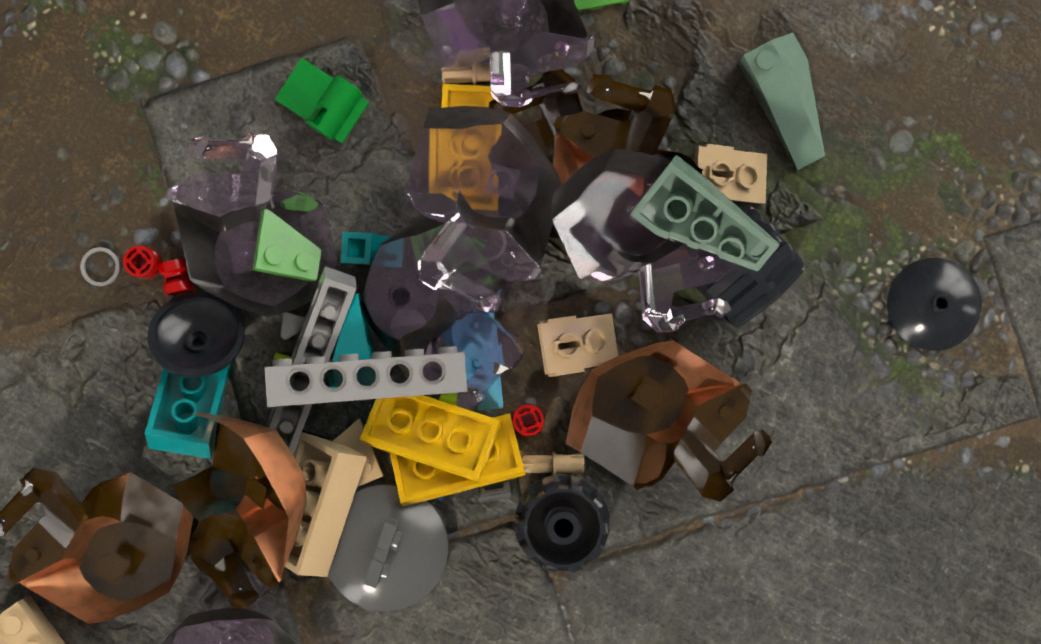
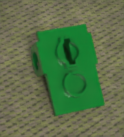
[274,58,370,144]

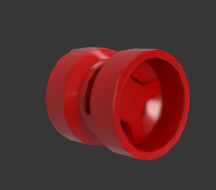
[123,246,162,279]
[158,258,196,296]
[513,403,544,436]

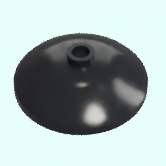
[887,258,981,351]
[147,293,245,378]

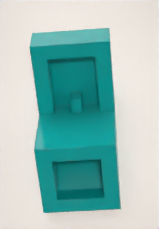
[340,232,415,269]

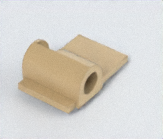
[695,144,767,204]
[537,313,618,377]

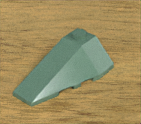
[738,32,825,171]
[630,155,780,271]

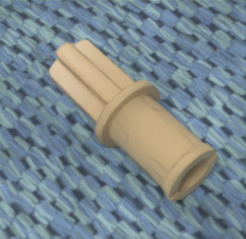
[442,60,504,85]
[522,452,584,476]

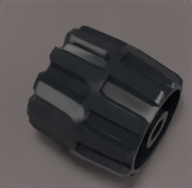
[681,205,805,328]
[514,474,610,573]

